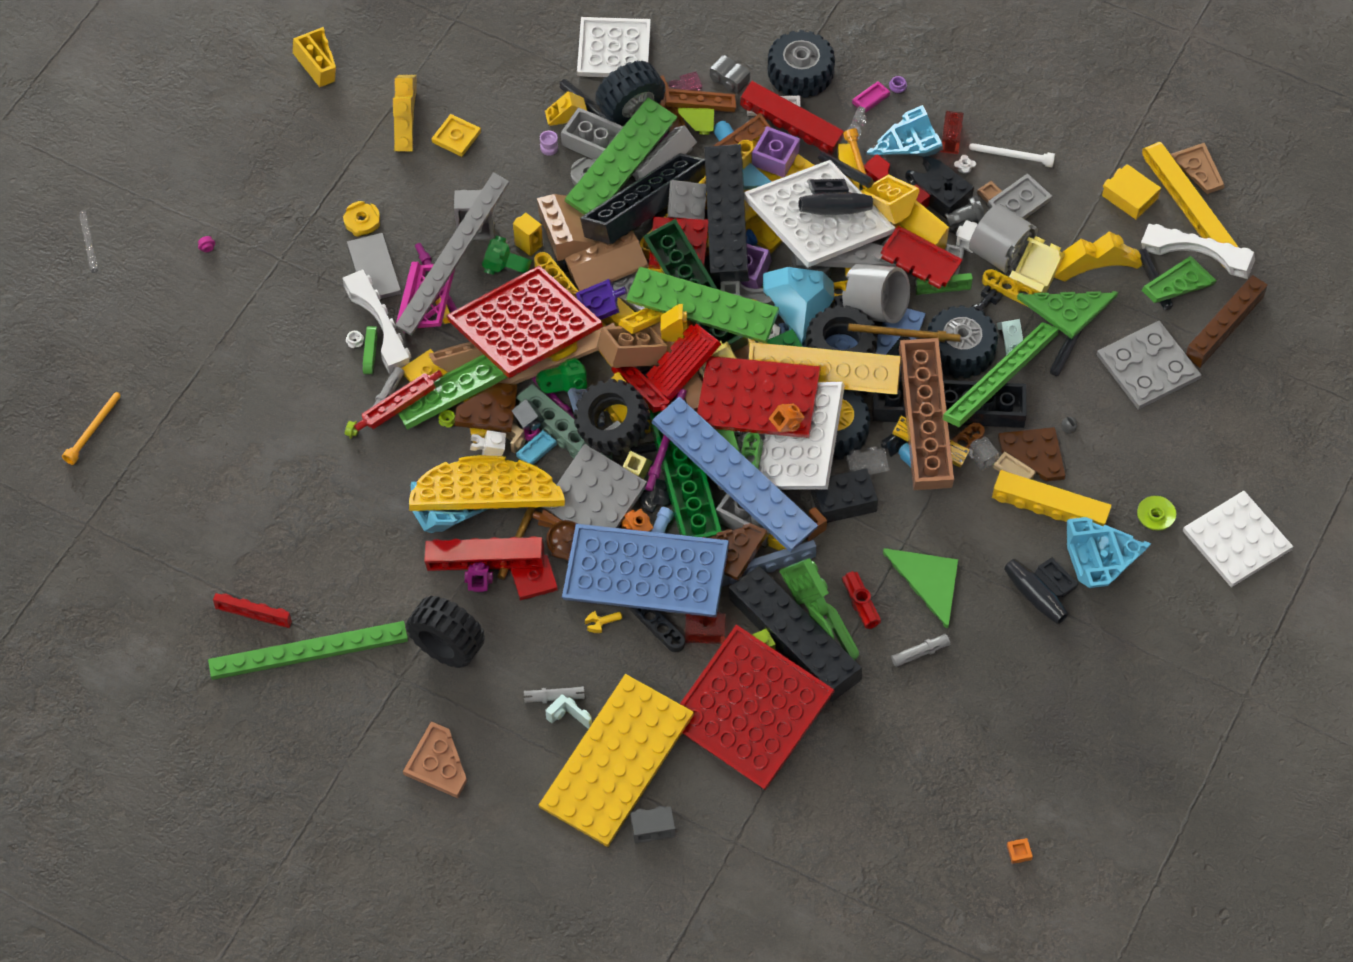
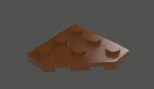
[454,383,517,432]
[998,427,1065,482]
[702,523,768,581]

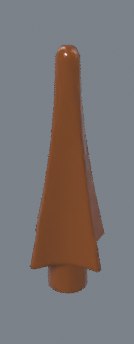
[532,509,562,528]

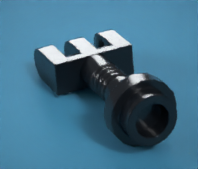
[971,285,1003,312]

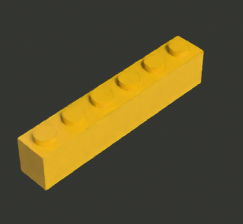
[992,470,1111,526]

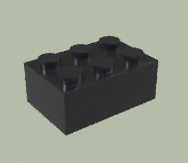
[811,468,878,523]

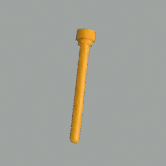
[843,128,866,189]
[62,392,121,465]

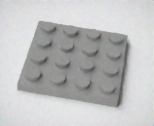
[542,444,647,528]

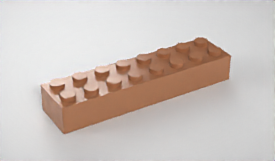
[899,338,954,490]

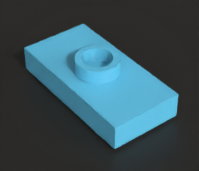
[516,430,557,465]

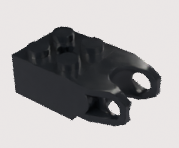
[905,156,974,219]

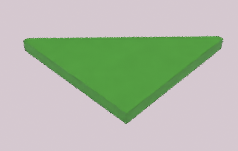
[1017,291,1118,339]
[883,548,958,628]

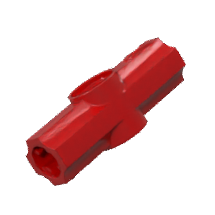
[842,571,881,629]

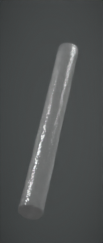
[79,211,98,273]

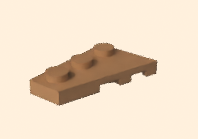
[1170,143,1224,194]

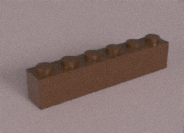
[1186,275,1268,368]

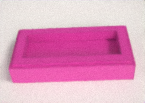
[852,81,890,114]

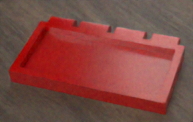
[881,226,963,289]
[646,324,721,401]

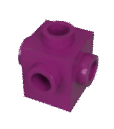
[465,563,493,592]

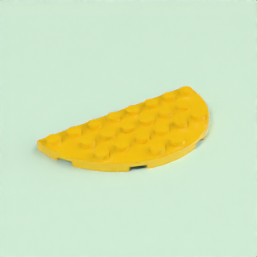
[409,455,565,511]

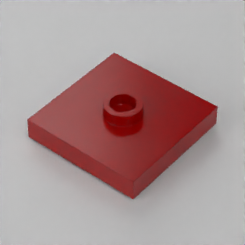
[510,555,558,601]

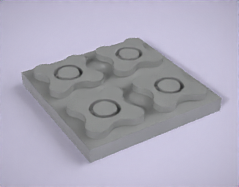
[1096,321,1201,410]

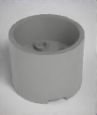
[969,204,1038,273]
[842,263,910,323]

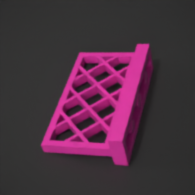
[396,262,455,333]

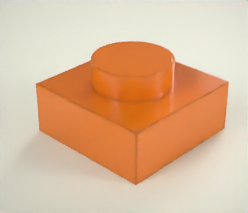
[1007,838,1033,864]

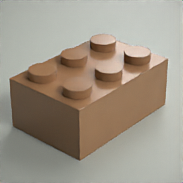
[597,326,667,368]

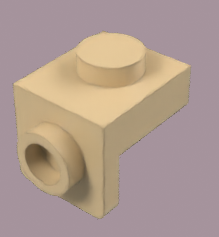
[501,423,526,453]

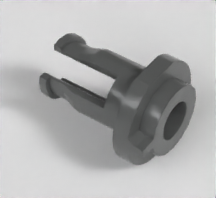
[945,196,985,231]

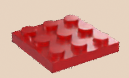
[649,217,708,269]

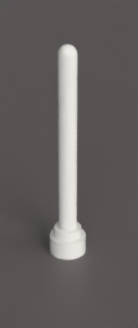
[969,143,1055,168]

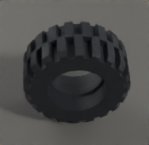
[806,305,878,354]
[574,379,651,456]
[406,596,485,668]

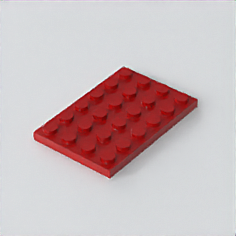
[697,356,821,438]

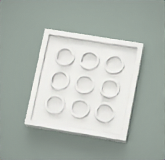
[577,17,651,77]
[1183,491,1293,588]

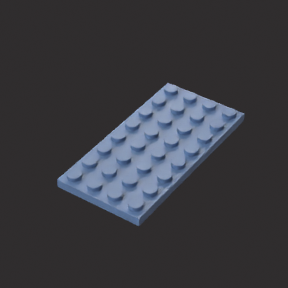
[562,524,729,617]

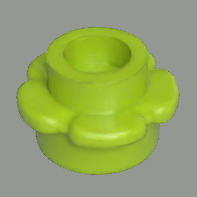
[438,410,456,428]
[345,421,359,439]

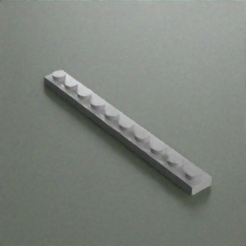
[395,172,509,336]

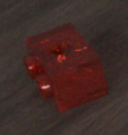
[940,111,964,154]
[685,612,726,644]

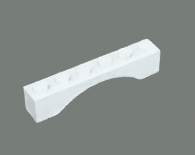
[1141,224,1255,279]
[343,270,411,375]

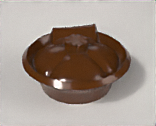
[546,520,578,561]

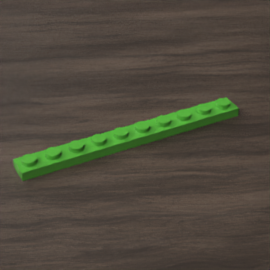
[943,322,1059,427]
[208,621,408,680]

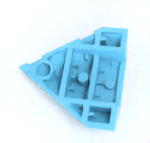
[866,105,943,157]
[763,267,834,344]
[411,482,490,533]
[1067,517,1151,588]

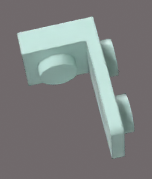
[997,319,1023,356]
[546,694,592,729]

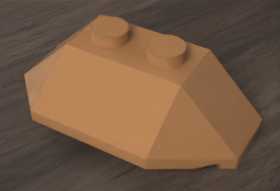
[429,342,483,372]

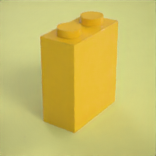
[1102,164,1161,220]

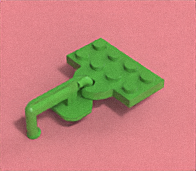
[779,558,859,660]

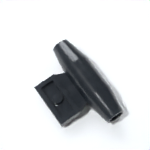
[798,179,873,215]
[1004,557,1078,624]

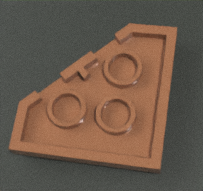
[403,722,467,798]

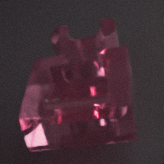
[669,71,702,91]

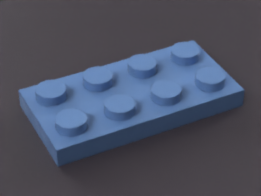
[876,308,925,376]

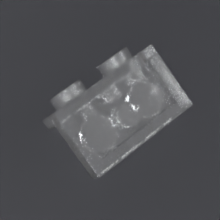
[845,446,889,475]

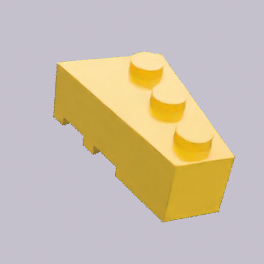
[293,27,336,87]

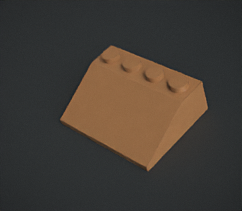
[537,194,602,261]

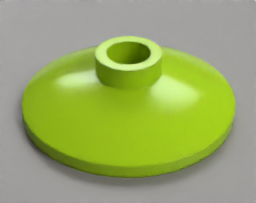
[1137,496,1176,530]

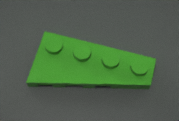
[1141,256,1217,303]

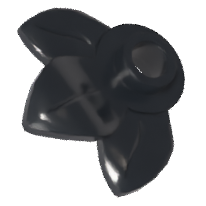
[639,479,671,513]

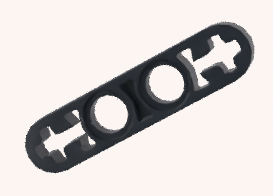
[629,607,685,653]

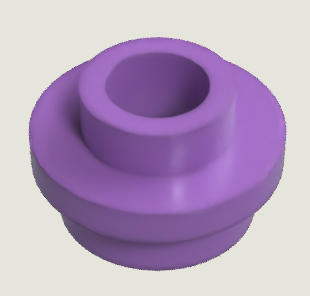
[889,76,907,93]

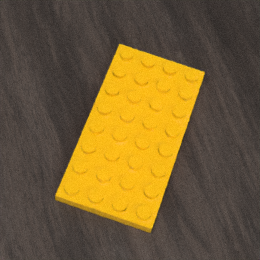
[539,674,694,847]

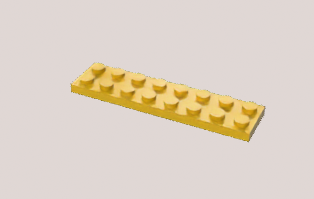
[749,342,901,394]

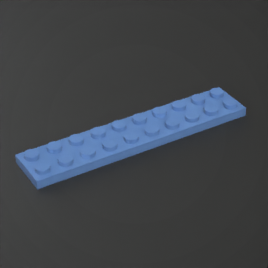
[652,397,818,552]

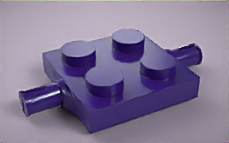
[576,279,627,320]

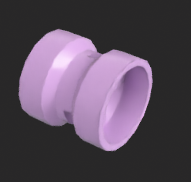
[540,131,558,156]

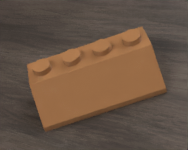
[565,230,649,291]

